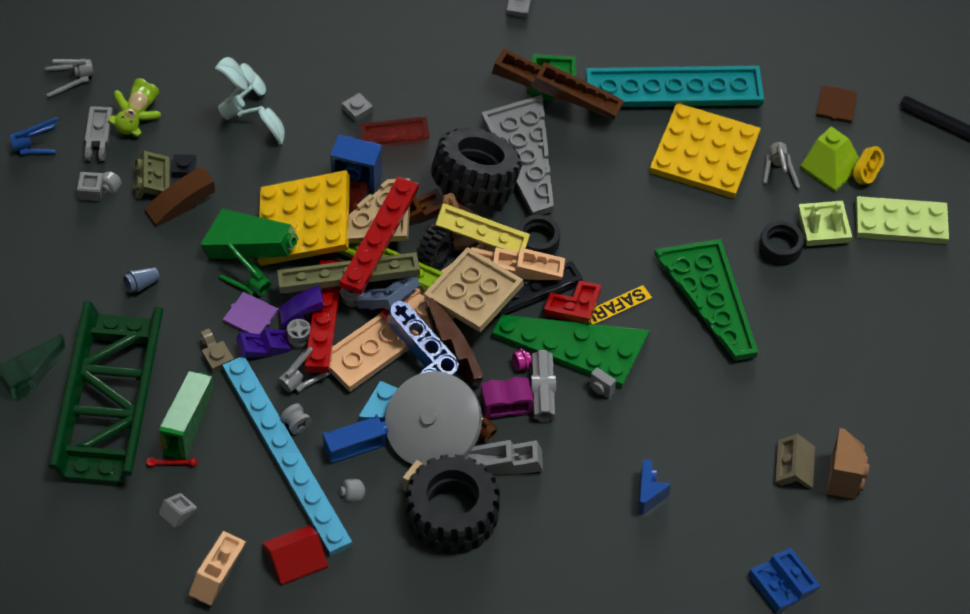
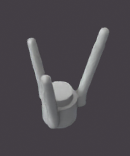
[45,59,93,98]
[763,142,800,189]
[278,346,331,393]

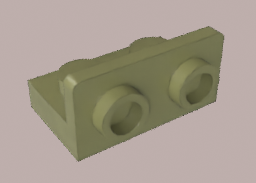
[133,151,169,199]

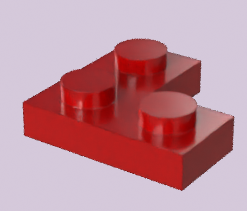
[544,280,602,325]

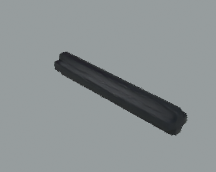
[900,95,970,139]

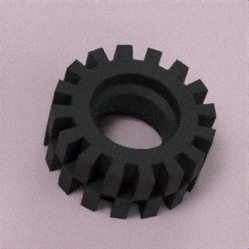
[416,226,454,270]

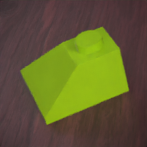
[800,127,859,192]

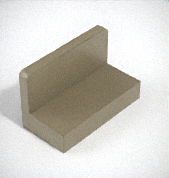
[776,433,815,489]

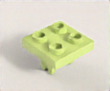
[797,201,852,246]

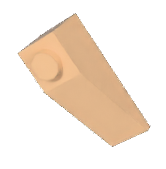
[188,531,246,605]

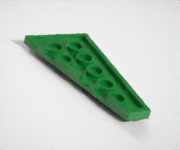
[654,239,758,361]

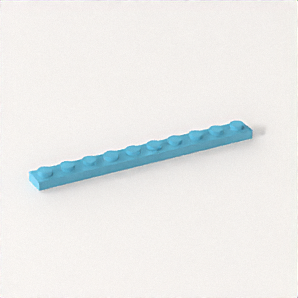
[222,357,352,556]

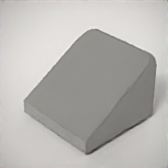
[77,172,103,201]
[159,493,197,527]

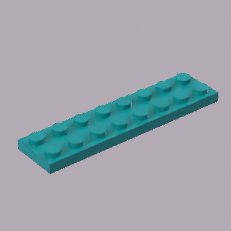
[586,66,764,107]

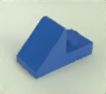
[638,459,671,515]

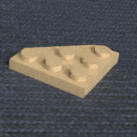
[349,178,410,244]

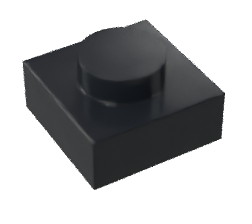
[172,154,197,178]

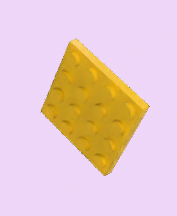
[649,104,761,199]
[258,170,350,266]

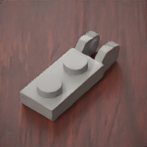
[85,106,113,161]

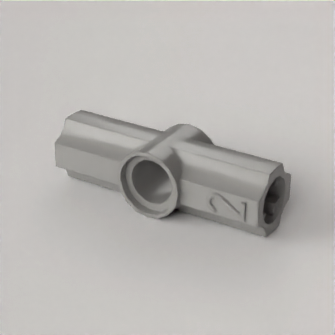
[531,350,556,422]

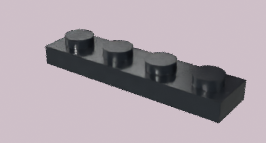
[498,261,583,316]

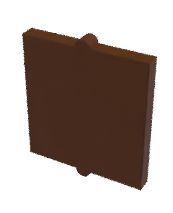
[816,85,858,123]

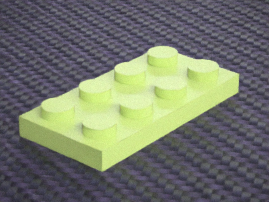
[856,196,949,244]

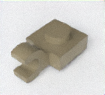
[200,328,234,373]

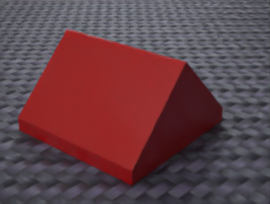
[262,525,328,586]

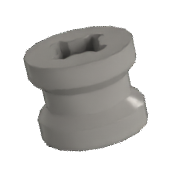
[287,319,311,349]
[281,404,312,434]

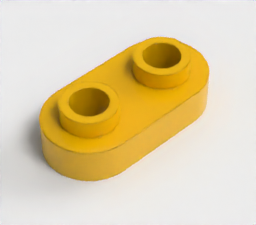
[853,146,884,185]

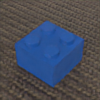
[330,135,382,193]

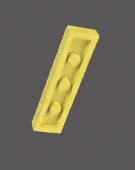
[435,203,530,252]

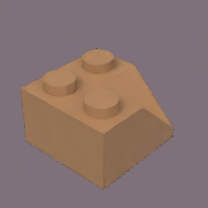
[826,428,869,500]

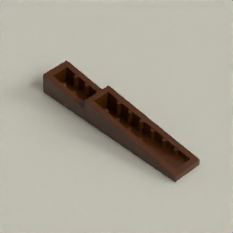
[492,48,624,119]

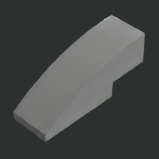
[464,440,543,474]

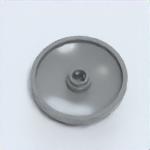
[385,371,482,466]

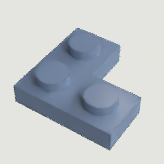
[355,277,420,310]

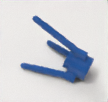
[10,117,59,156]

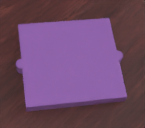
[223,292,278,334]

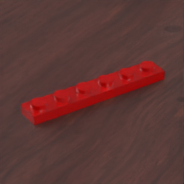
[340,177,419,295]
[305,260,343,373]

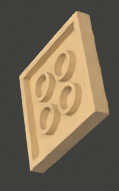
[424,247,524,333]

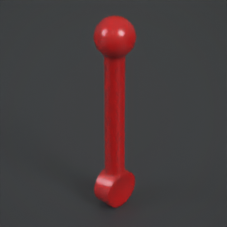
[146,457,198,468]

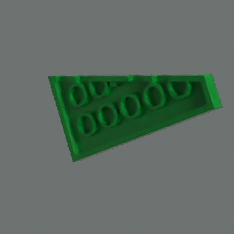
[492,315,650,389]

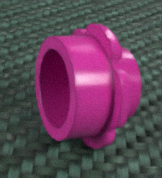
[512,349,532,372]

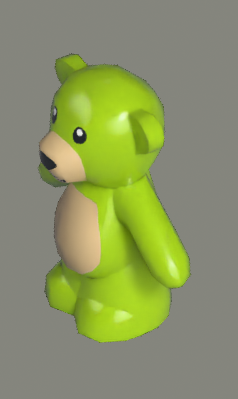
[108,78,161,137]

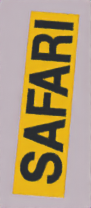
[590,285,652,324]

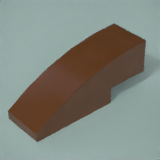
[145,166,215,227]

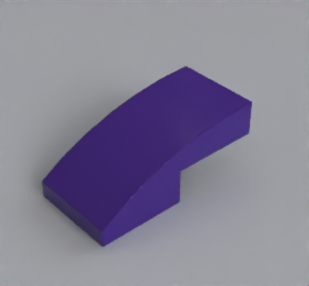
[279,286,325,328]
[236,328,291,357]

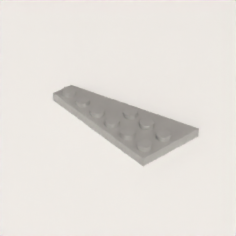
[481,95,554,216]

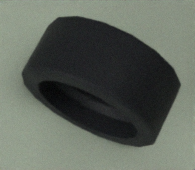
[518,214,560,255]
[759,221,804,265]

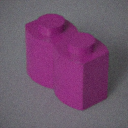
[480,377,534,418]

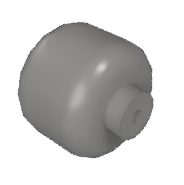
[102,172,122,194]
[339,479,365,503]

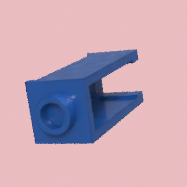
[322,414,389,464]

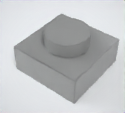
[342,93,373,122]
[590,368,616,399]

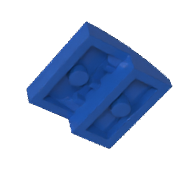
[747,548,820,613]

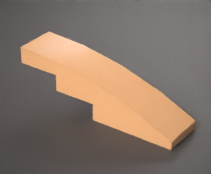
[471,247,565,280]

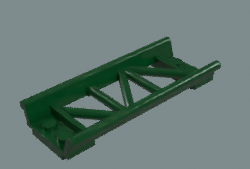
[48,301,164,486]

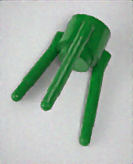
[219,244,272,296]

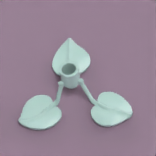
[215,57,285,146]

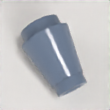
[123,267,160,293]

